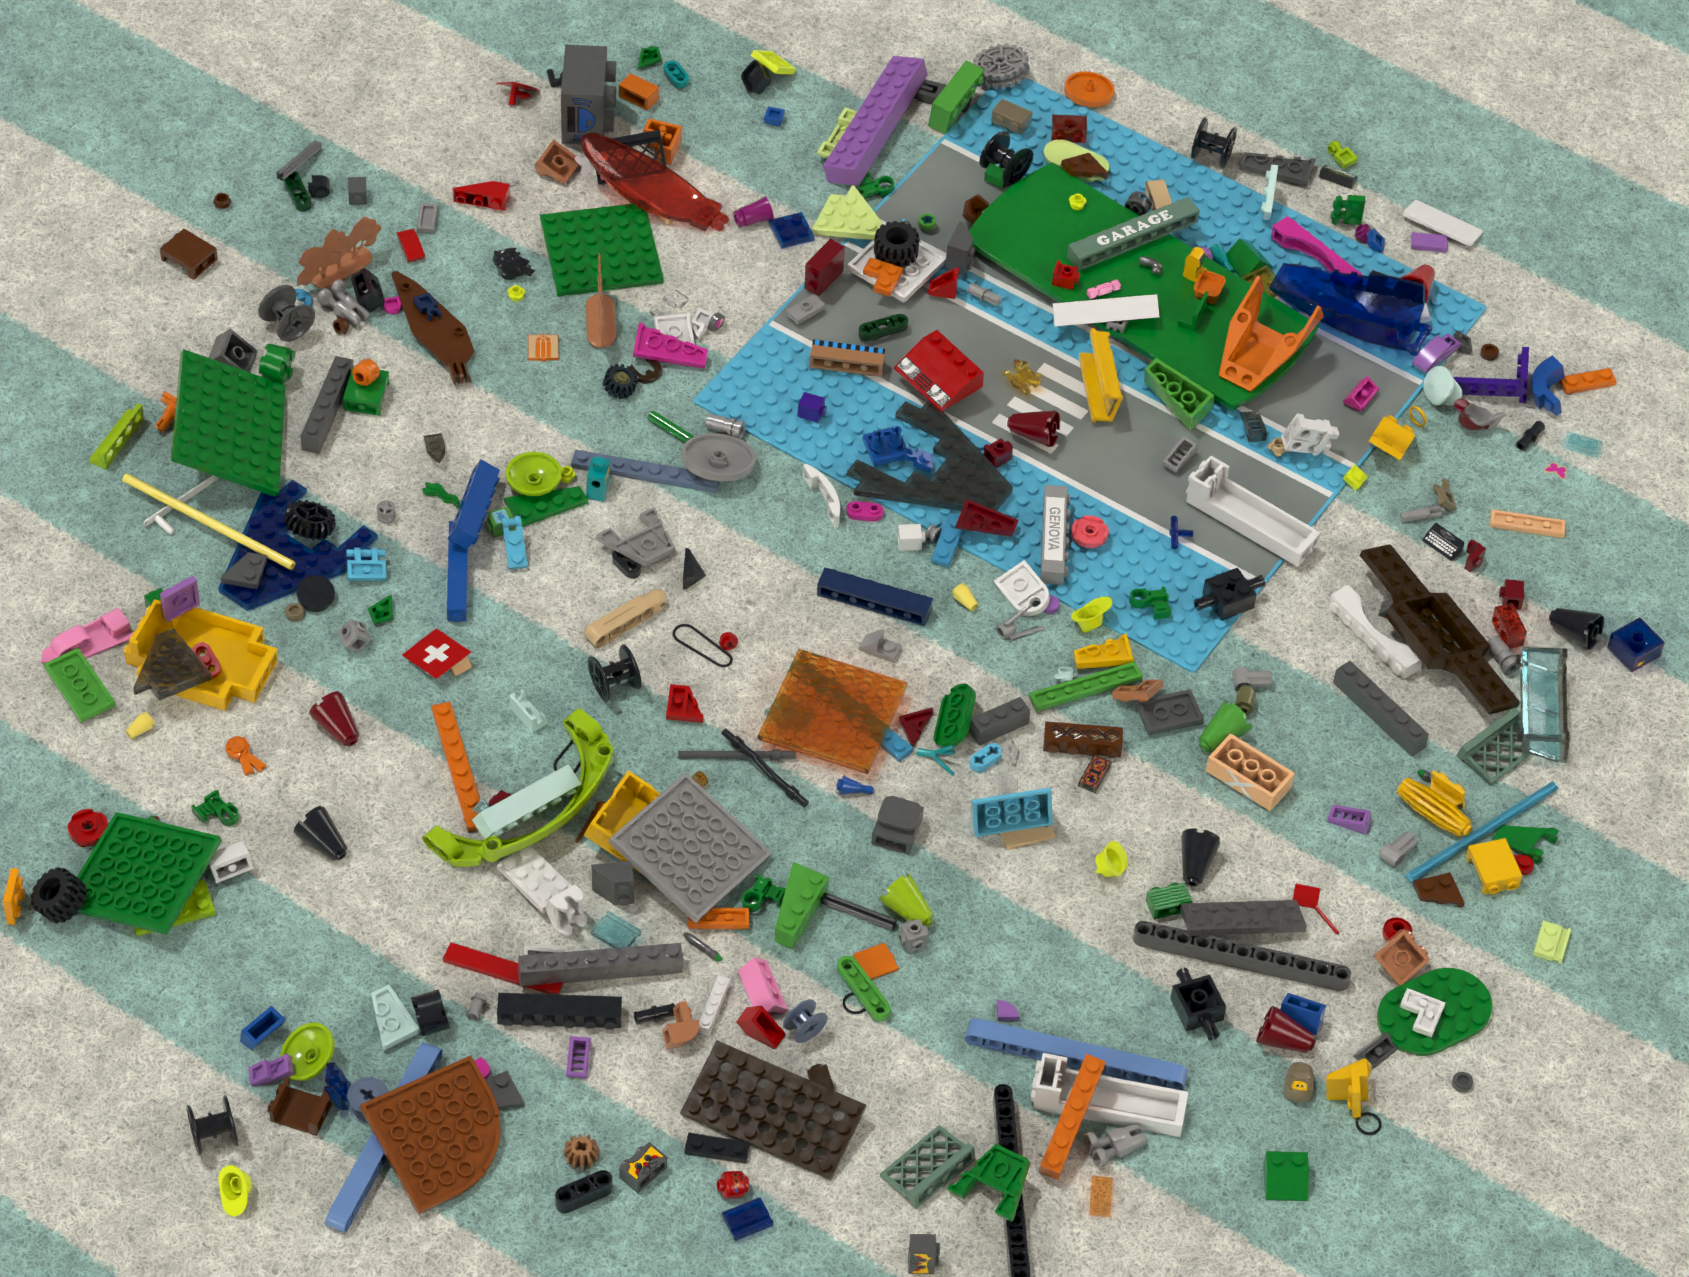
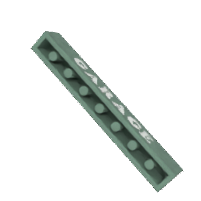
[1067,197,1200,271]

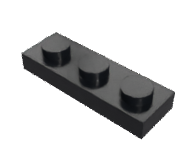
[684,1132,750,1164]

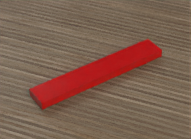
[443,942,564,995]

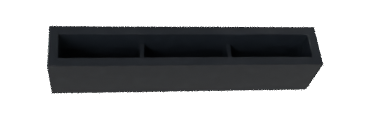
[497,993,622,1029]

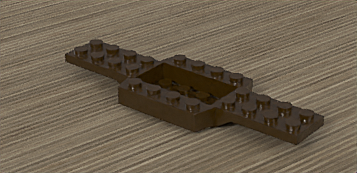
[1359,544,1521,715]

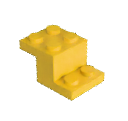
[1369,414,1416,460]

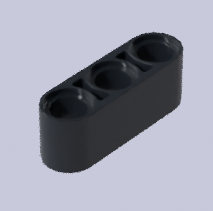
[555,1170,613,1213]

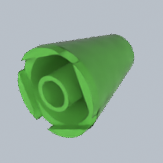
[1198,701,1252,753]

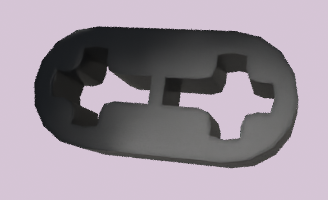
[612,551,641,579]

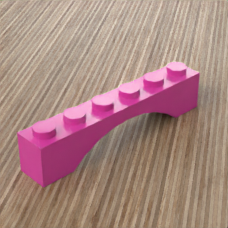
[1271,216,1364,298]

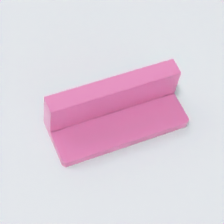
[738,957,788,1014]

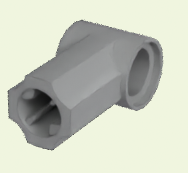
[1232,667,1272,692]
[1379,832,1418,868]

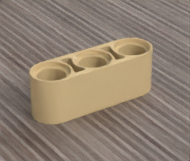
[1145,179,1172,211]

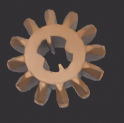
[563,1133,599,1170]

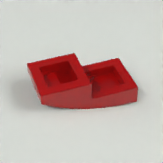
[396,228,425,263]

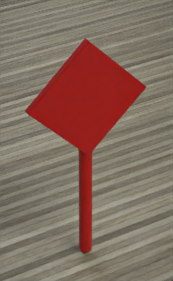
[1293,884,1339,935]

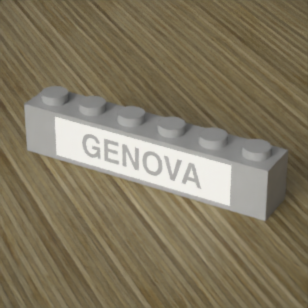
[1040,485,1070,585]

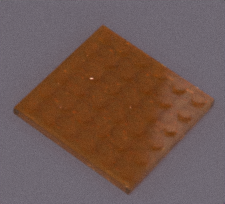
[758,649,908,774]

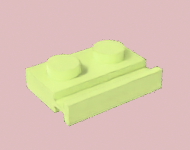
[1533,920,1571,964]

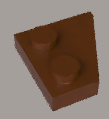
[1061,153,1109,179]
[1413,872,1465,907]

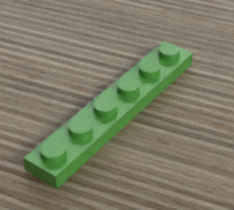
[1029,662,1143,712]

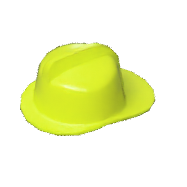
[1071,596,1113,633]
[1095,841,1128,878]
[218,1165,252,1216]

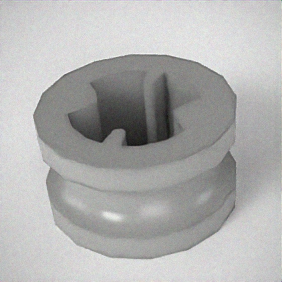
[925,524,942,543]

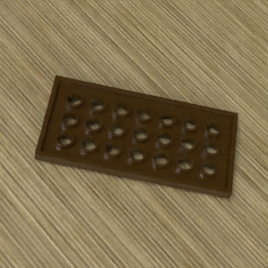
[680,1040,867,1180]

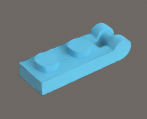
[501,516,528,570]

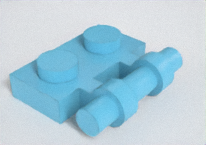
[346,547,386,581]

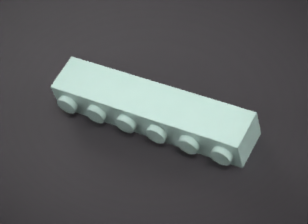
[472,764,581,840]

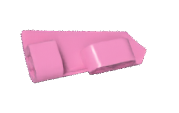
[41,608,133,663]

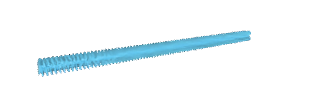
[1405,781,1559,883]

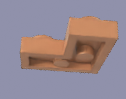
[1112,679,1164,702]

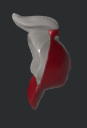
[1454,398,1506,430]

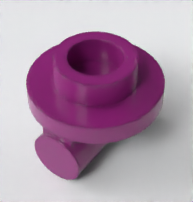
[1355,224,1371,244]

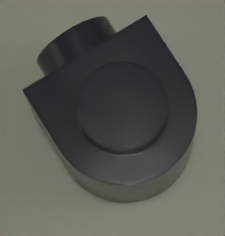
[308,175,330,198]

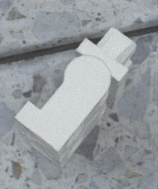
[1281,413,1339,455]

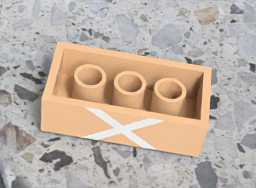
[1206,733,1295,811]

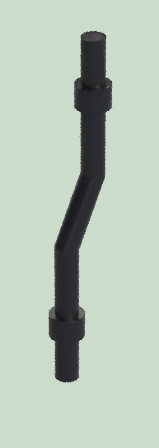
[721,728,809,807]

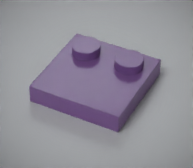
[160,576,200,623]

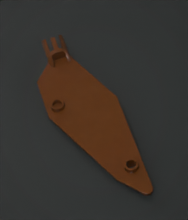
[391,271,475,385]

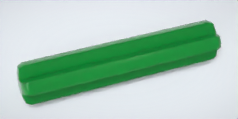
[647,411,694,443]

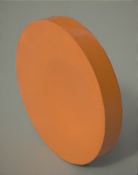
[1064,71,1114,107]

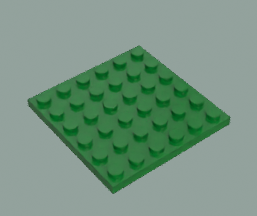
[540,202,664,296]
[77,812,222,935]

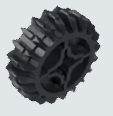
[284,500,336,540]

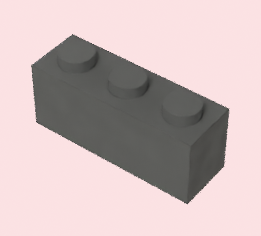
[969,697,1030,746]

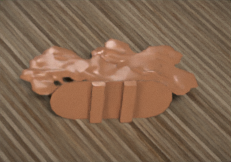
[297,216,382,288]
[586,253,616,348]

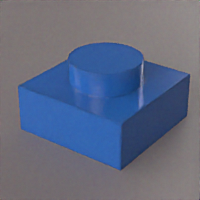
[764,106,785,126]
[1367,228,1385,253]

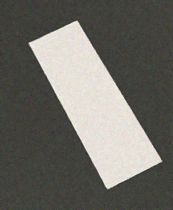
[1053,294,1159,326]

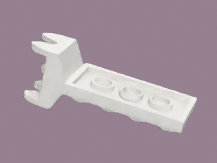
[496,846,588,937]

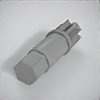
[1400,505,1445,522]

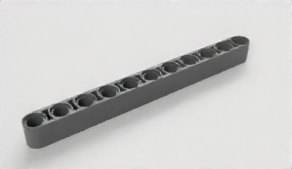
[1133,921,1351,991]

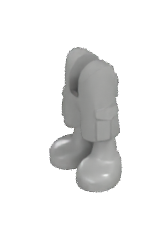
[317,279,370,326]
[1084,1124,1148,1168]

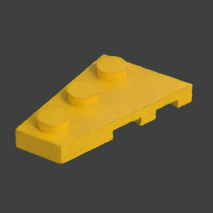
[1073,633,1134,669]

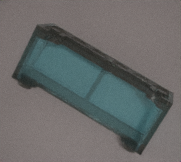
[1516,647,1570,764]

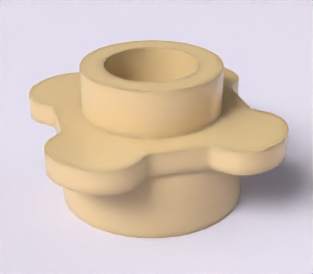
[1268,438,1289,456]

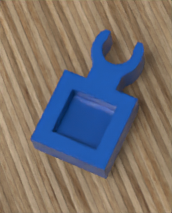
[902,447,934,473]

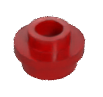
[719,632,738,650]

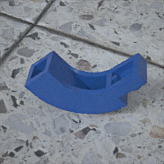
[1531,355,1565,416]

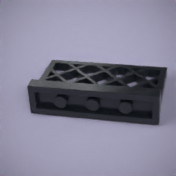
[590,130,668,185]

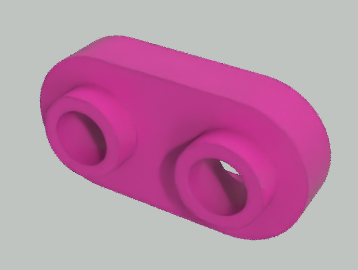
[846,501,884,522]

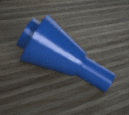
[836,775,873,794]

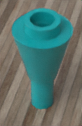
[1209,244,1234,272]

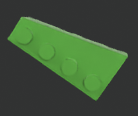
[928,60,984,134]
[1144,358,1214,431]
[775,862,829,949]

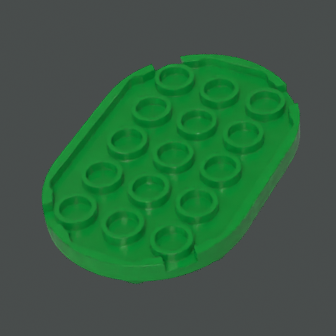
[1377,968,1492,1056]

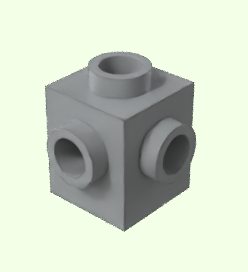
[338,619,371,652]
[898,919,929,954]

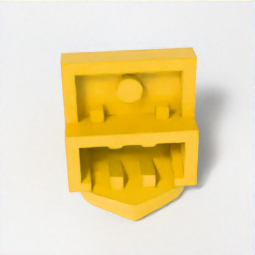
[1326,1059,1372,1118]

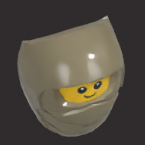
[1283,1062,1314,1102]

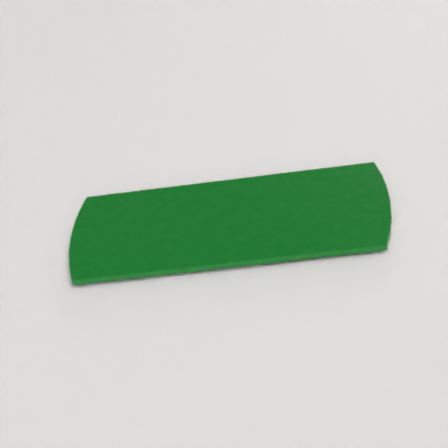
[969,163,1319,411]

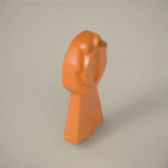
[225,736,266,776]

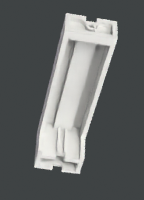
[1186,456,1321,567]
[1030,1053,1188,1137]

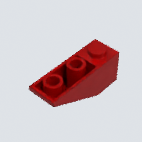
[453,181,510,211]

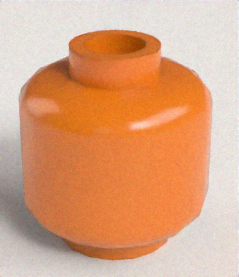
[352,359,380,386]

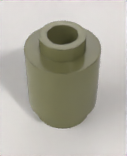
[1235,686,1256,715]

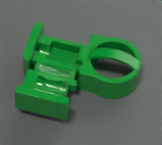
[858,172,894,200]
[1129,586,1171,620]
[191,790,239,826]
[742,875,786,912]

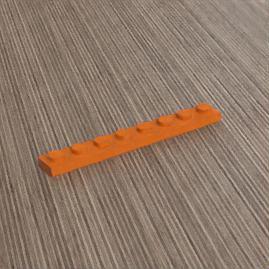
[431,702,483,832]

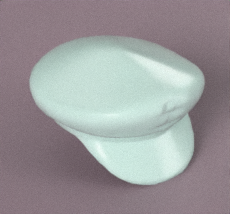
[1423,366,1462,406]

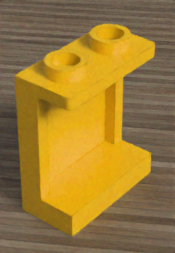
[1466,838,1522,894]

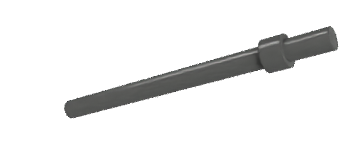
[678,749,796,761]

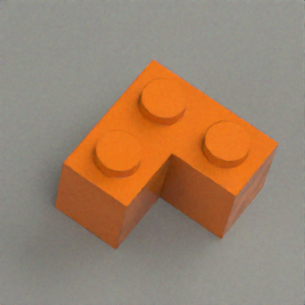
[643,118,682,165]

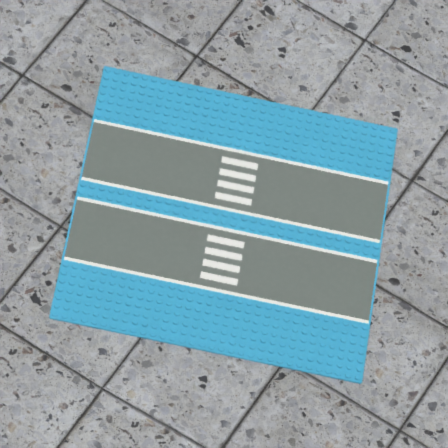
[693,78,1486,673]

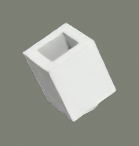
[897,524,925,551]

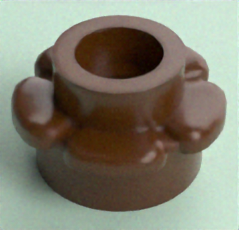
[213,193,231,209]
[333,317,349,334]

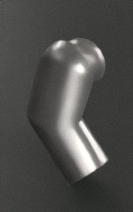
[1139,256,1163,274]

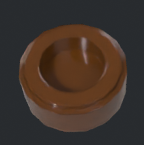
[1480,344,1499,361]

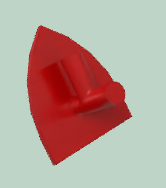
[497,82,540,106]

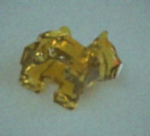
[1002,359,1042,395]

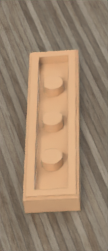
[1490,509,1566,538]

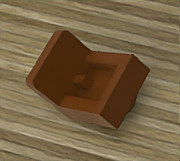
[962,194,989,225]

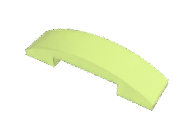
[817,107,857,158]

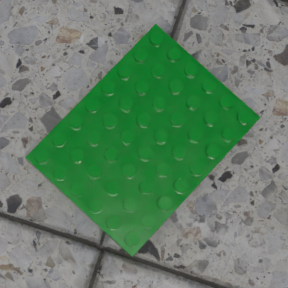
[171,349,286,497]

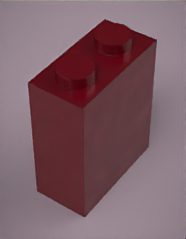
[804,239,845,296]

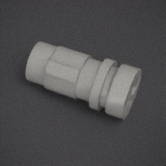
[705,414,746,439]
[1488,635,1521,675]

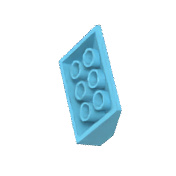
[970,787,1053,837]

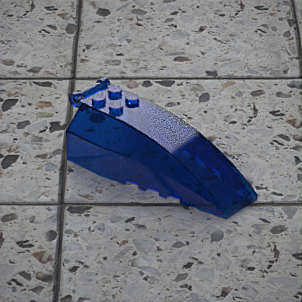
[1269,263,1432,356]

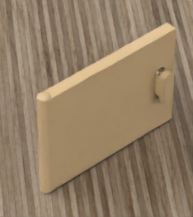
[1000,825,1056,850]

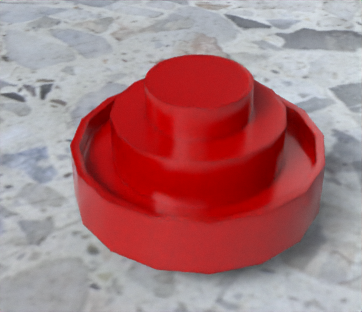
[1382,917,1413,941]

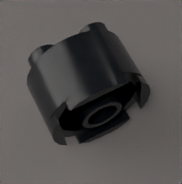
[411,989,450,1036]

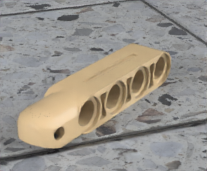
[584,589,667,648]

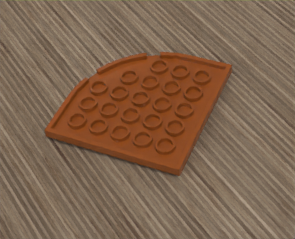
[359,1055,501,1215]

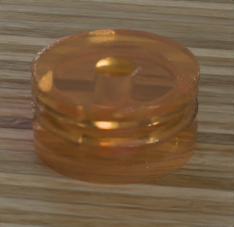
[692,771,708,788]

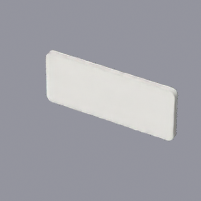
[1403,200,1483,246]

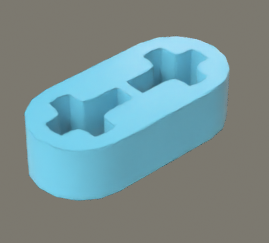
[970,743,1002,772]

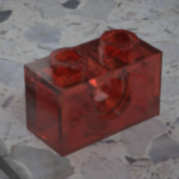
[1051,114,1087,143]

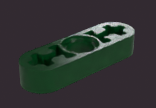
[283,171,311,212]
[858,314,908,341]

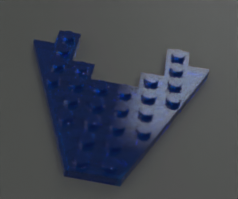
[218,479,379,611]

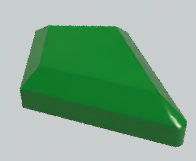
[638,46,661,69]
[368,595,393,625]

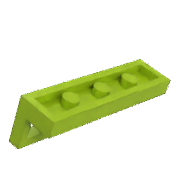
[89,403,144,469]

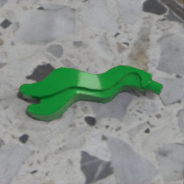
[422,482,460,508]

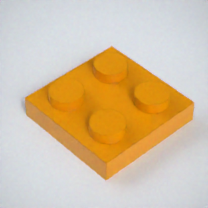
[3,868,26,925]

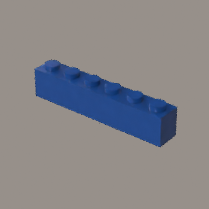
[448,459,500,550]

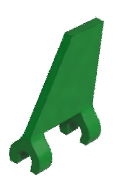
[1492,825,1559,865]

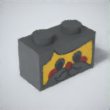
[619,1142,667,1193]
[908,1234,940,1274]

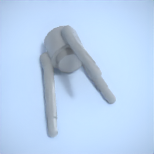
[996,604,1045,641]

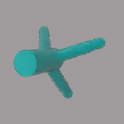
[917,745,956,776]

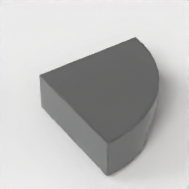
[1453,331,1472,354]

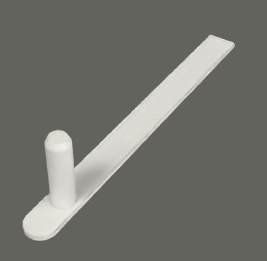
[143,475,220,535]

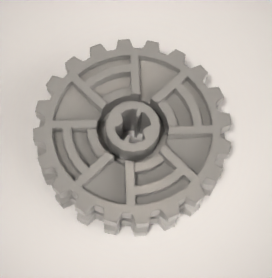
[973,43,1030,90]

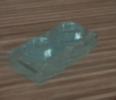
[1562,431,1603,459]

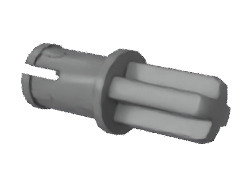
[967,282,1002,306]

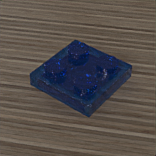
[769,212,814,249]

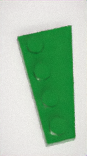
[504,486,588,527]

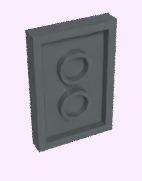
[1136,689,1204,736]

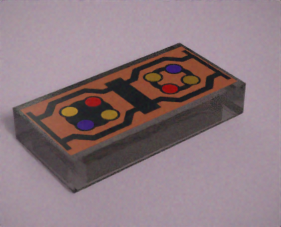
[1078,754,1112,793]

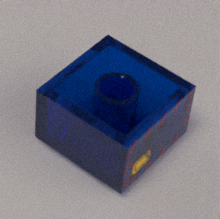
[1607,617,1665,672]

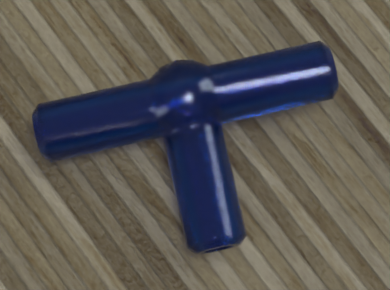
[1169,515,1193,549]

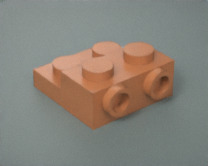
[1373,929,1430,986]

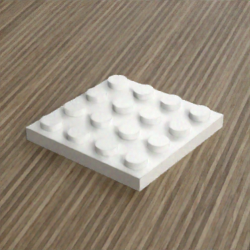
[847,240,946,303]

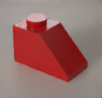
[736,1005,786,1049]

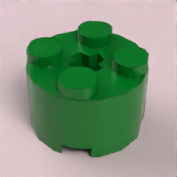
[259,343,296,384]

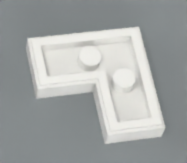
[1400,988,1445,1038]

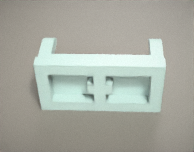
[509,690,548,733]

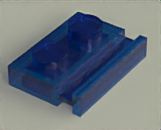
[324,1062,351,1110]
[722,1197,774,1241]

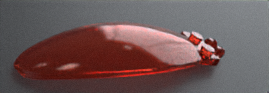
[581,132,729,232]

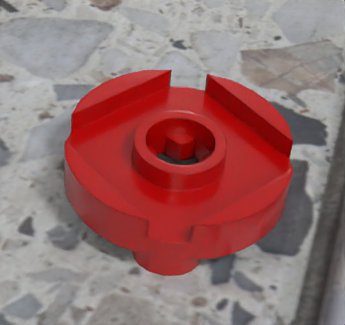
[67,809,108,847]

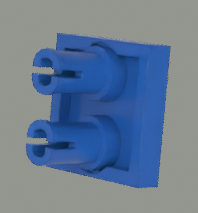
[862,426,906,466]

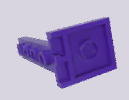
[1453,347,1529,404]

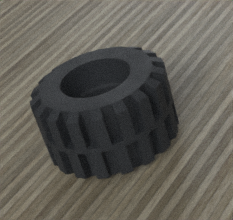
[874,221,919,268]
[31,867,87,924]

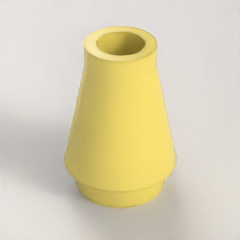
[952,583,979,611]
[125,712,155,739]

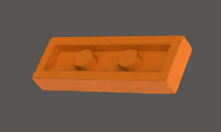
[1559,368,1617,394]
[688,908,749,929]

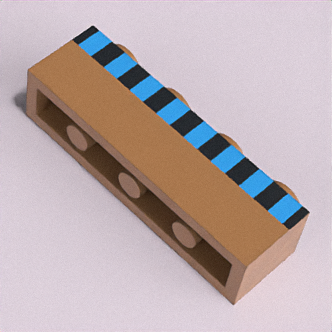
[809,339,885,377]

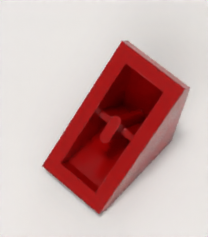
[928,267,959,299]

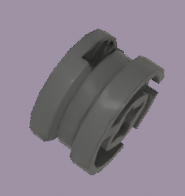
[1124,191,1152,216]

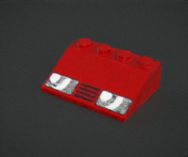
[894,330,984,412]

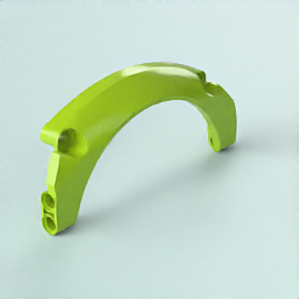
[422,708,614,867]

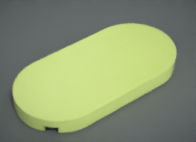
[1043,140,1109,182]

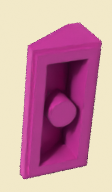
[1342,376,1379,411]

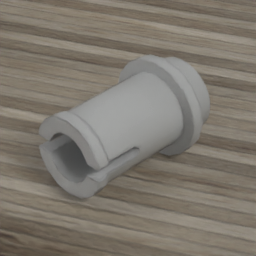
[466,993,487,1021]

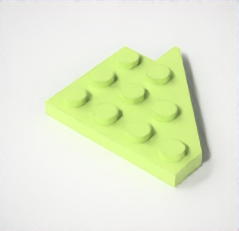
[812,185,883,240]

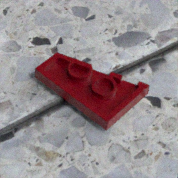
[955,499,1018,537]

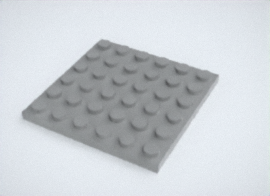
[608,773,772,923]

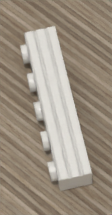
[697,975,730,1036]

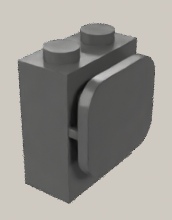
[871,796,924,855]

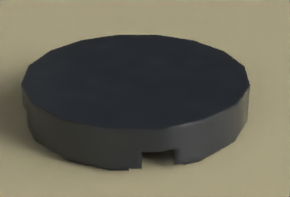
[296,575,335,612]

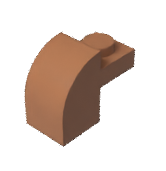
[662,1001,699,1050]

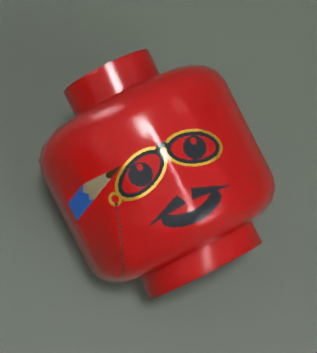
[717,1171,749,1199]

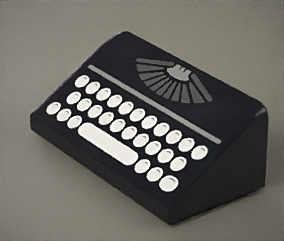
[1319,165,1358,189]
[1422,523,1465,561]

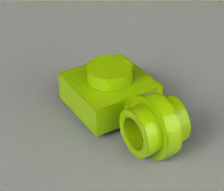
[1327,141,1358,169]

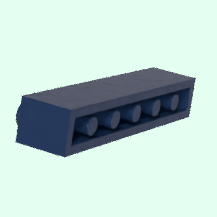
[817,567,933,626]

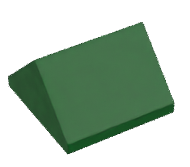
[1226,238,1273,280]

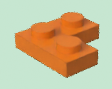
[863,257,903,297]

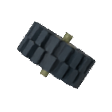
[603,364,638,399]

